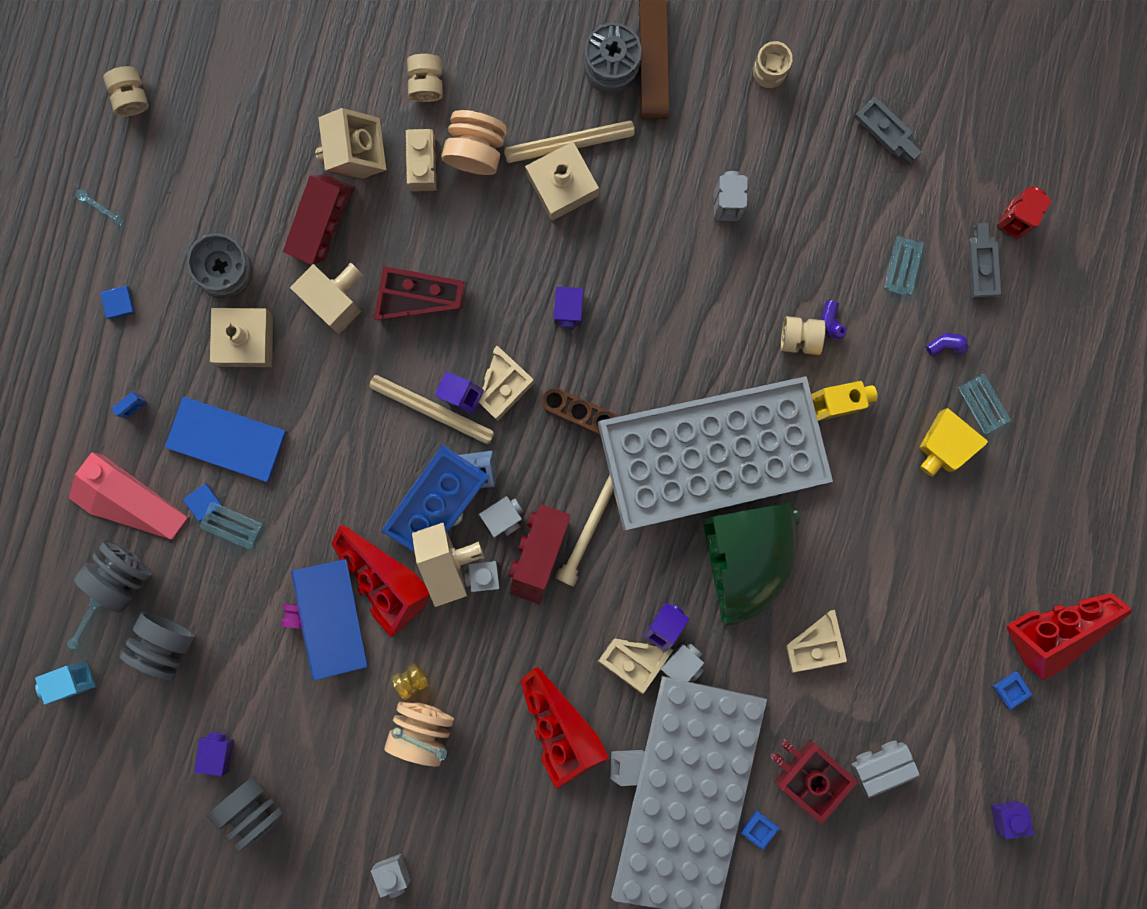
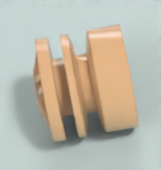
[441,110,507,175]
[384,702,454,767]

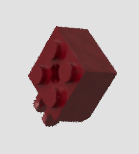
[770,739,858,824]

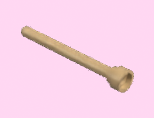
[554,475,614,587]

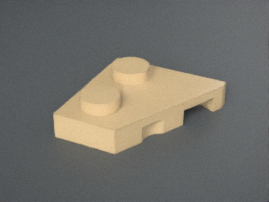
[478,346,535,421]
[786,610,847,673]
[597,639,673,694]

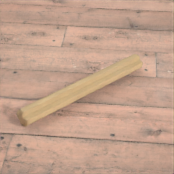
[504,121,635,163]
[369,375,494,444]

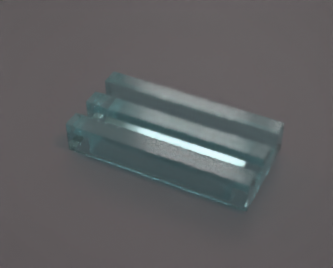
[884,236,924,296]
[958,374,1011,434]
[199,502,262,550]

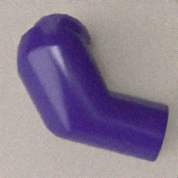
[821,300,847,340]
[926,333,969,357]

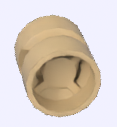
[753,41,792,88]
[407,54,443,102]
[103,66,149,117]
[781,316,825,355]

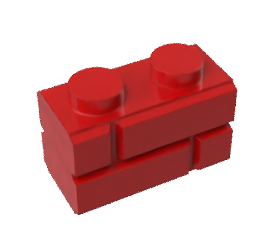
[997,187,1051,239]

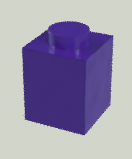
[554,286,583,329]
[434,371,484,414]
[643,603,689,652]
[194,732,234,777]
[991,801,1034,839]

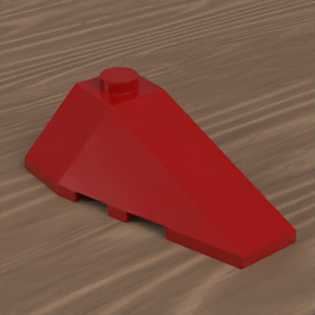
[331,525,430,637]
[1007,593,1132,681]
[520,667,609,789]

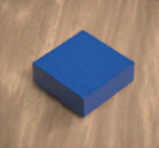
[100,286,135,320]
[111,391,147,419]
[183,483,223,522]
[992,671,1033,710]
[740,810,780,850]

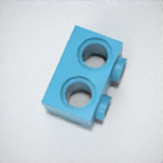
[35,661,96,705]

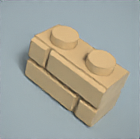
[406,129,437,192]

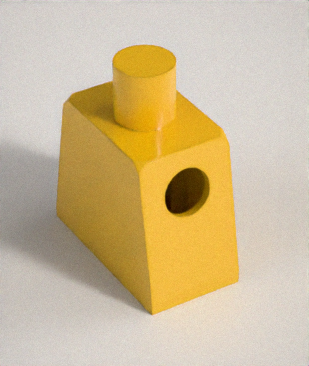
[811,381,878,421]
[919,408,988,477]

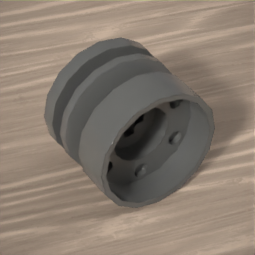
[584,23,642,94]
[186,233,252,298]
[74,540,152,613]
[119,612,195,680]
[207,776,284,852]

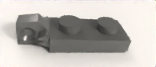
[854,96,922,164]
[968,222,1001,299]

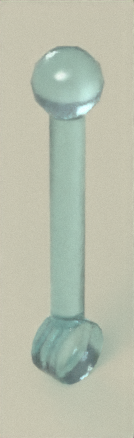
[75,189,123,225]
[67,598,100,650]
[391,728,447,760]

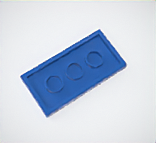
[165,396,287,482]
[381,445,489,553]
[291,559,367,680]

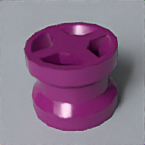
[280,604,302,629]

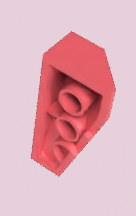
[68,452,189,540]

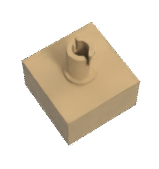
[315,108,386,179]
[525,141,599,221]
[290,262,363,334]
[210,308,273,367]
[412,523,484,607]

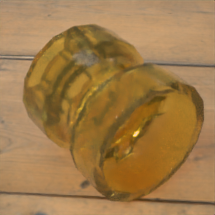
[391,663,429,701]

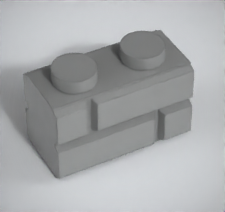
[714,171,747,221]
[851,740,920,798]

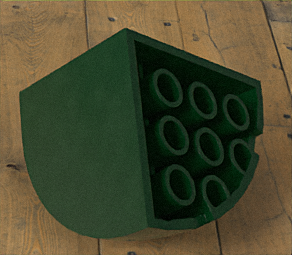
[702,503,799,627]

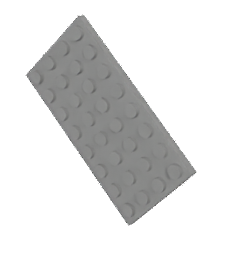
[598,376,833,531]
[611,676,767,909]

